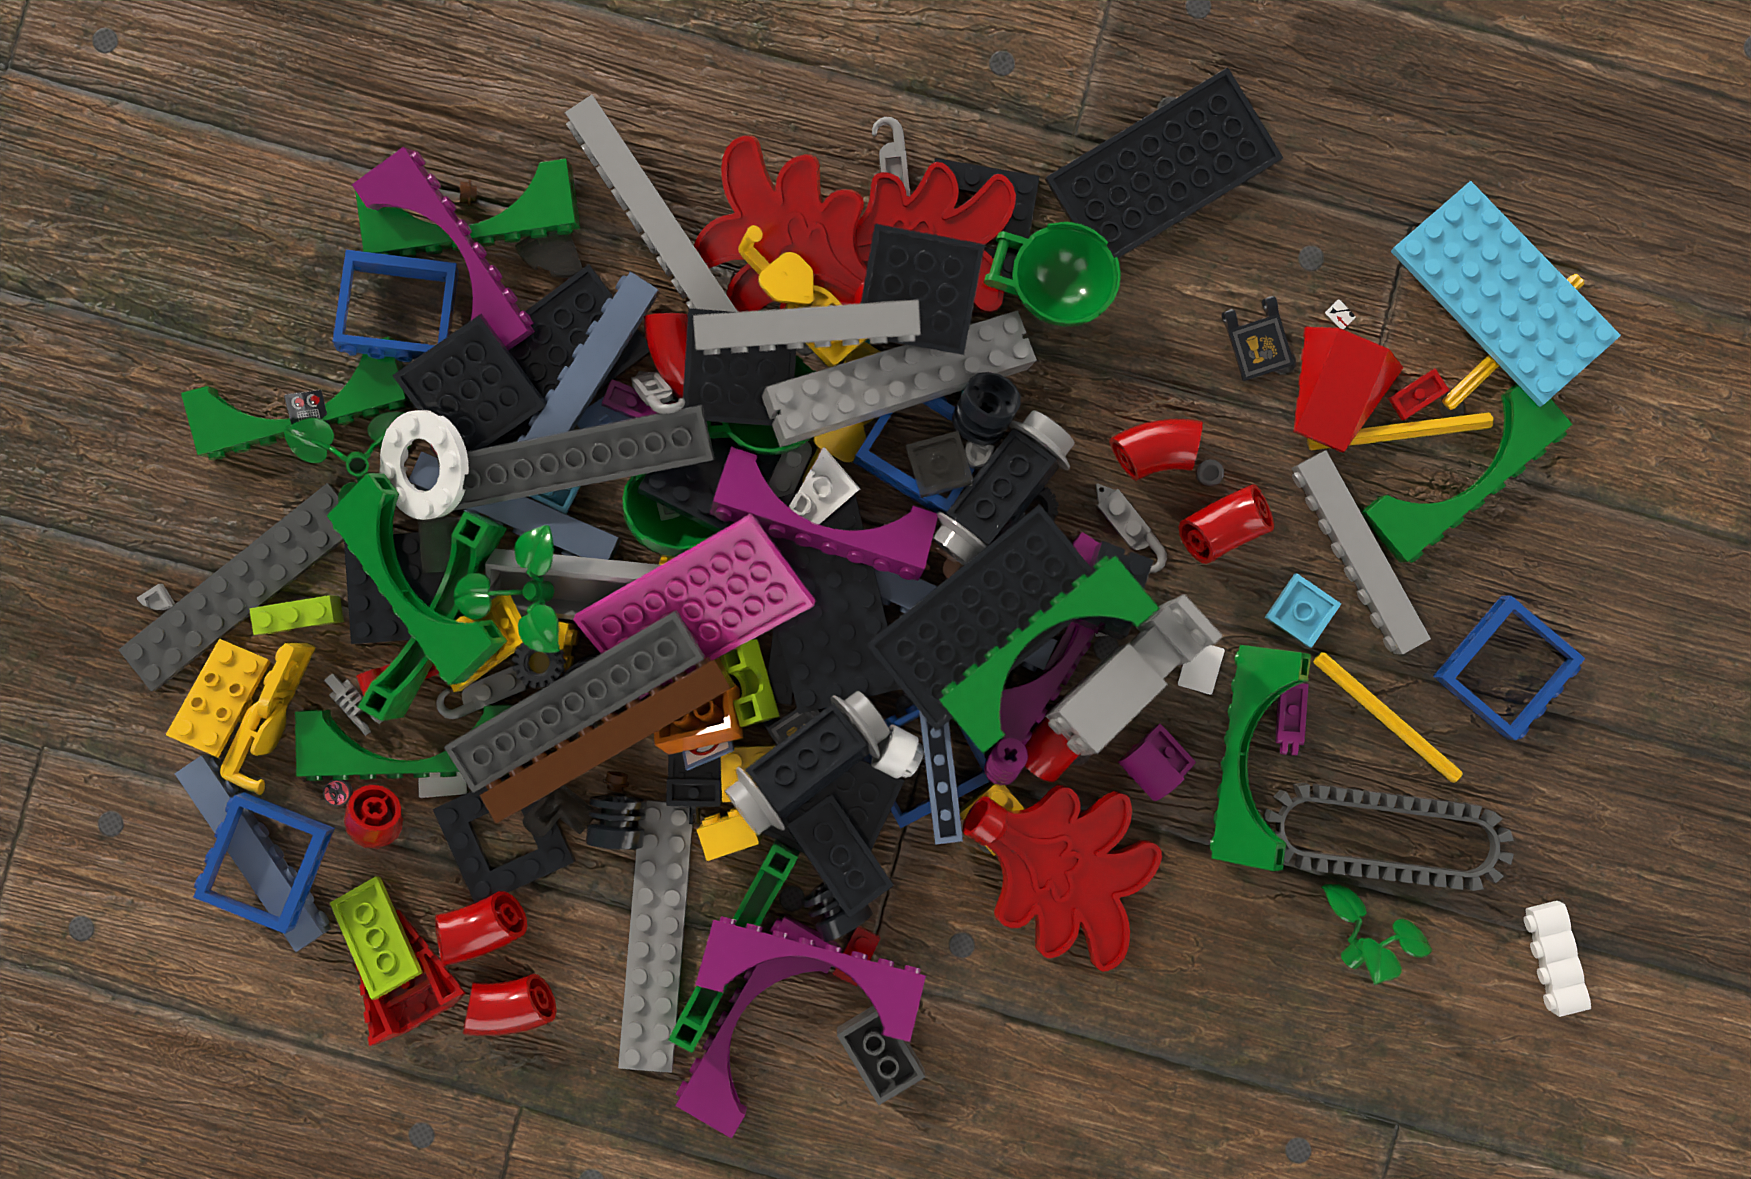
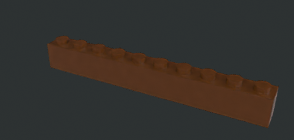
[480,657,735,824]

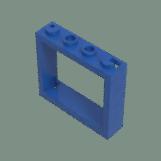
[333,250,459,362]
[853,396,975,515]
[1433,595,1585,741]
[863,704,990,829]
[193,792,335,934]

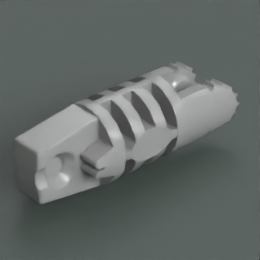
[324,673,383,736]

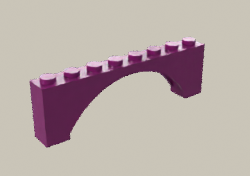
[352,147,535,351]
[710,447,938,581]
[999,532,1105,746]
[675,913,841,1139]
[695,916,926,1042]

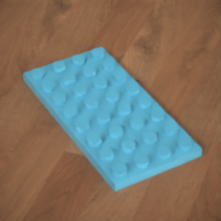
[1391,181,1621,407]

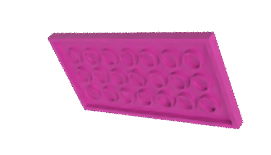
[573,515,815,699]

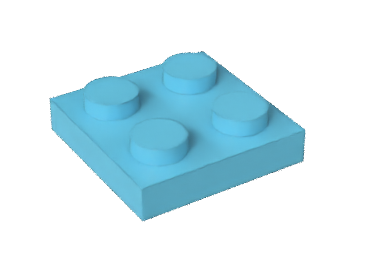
[1265,573,1341,648]

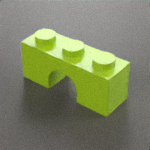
[249,595,344,635]
[720,639,780,727]

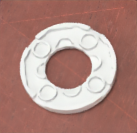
[379,410,469,520]

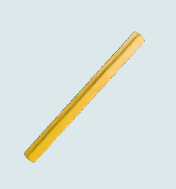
[1442,274,1584,410]
[1307,413,1494,450]
[1313,652,1463,783]

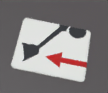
[1325,299,1356,329]

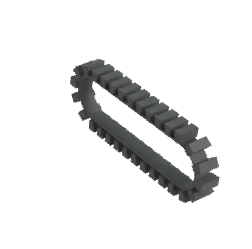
[1263,782,1514,891]

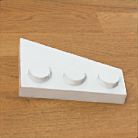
[789,447,860,525]

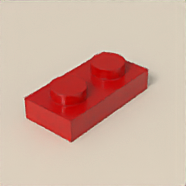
[1387,368,1450,420]
[833,926,881,987]

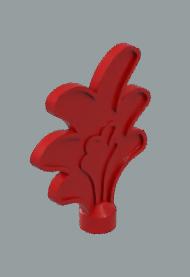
[694,135,867,312]
[856,162,1016,314]
[962,785,1162,972]

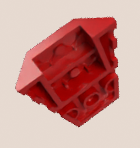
[1293,327,1404,453]
[355,910,466,1047]

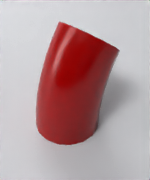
[643,313,688,399]
[1109,419,1203,481]
[1178,484,1274,564]
[1025,717,1080,782]
[344,785,403,849]
[435,891,528,966]
[463,974,557,1036]

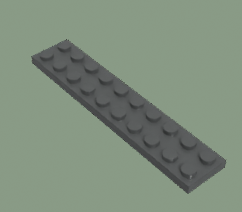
[437,405,715,511]
[118,483,344,691]
[444,610,705,793]

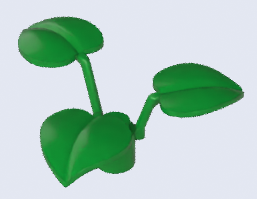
[284,411,413,503]
[454,525,560,653]
[1321,884,1432,985]

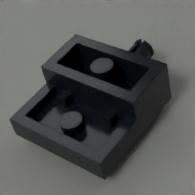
[666,752,722,824]

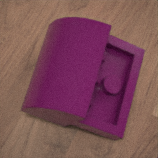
[1118,723,1196,801]

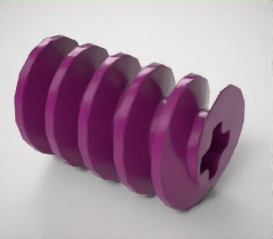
[984,738,1028,786]

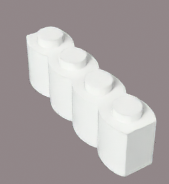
[1524,901,1591,1017]

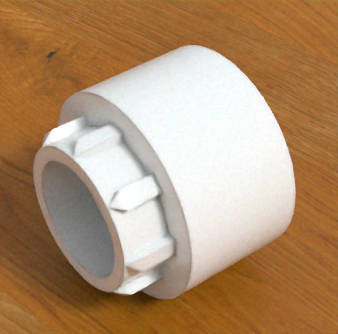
[871,725,924,779]

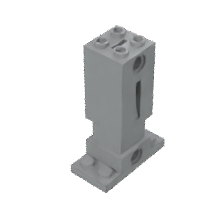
[1045,595,1222,756]

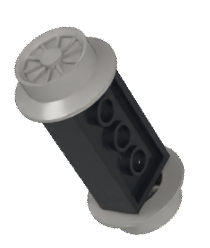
[932,410,1075,565]
[725,691,890,835]

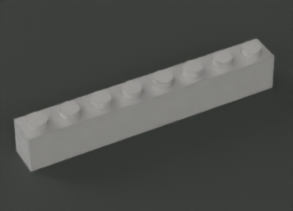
[693,300,921,355]
[1291,450,1431,655]

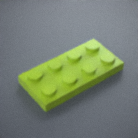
[330,876,423,1000]

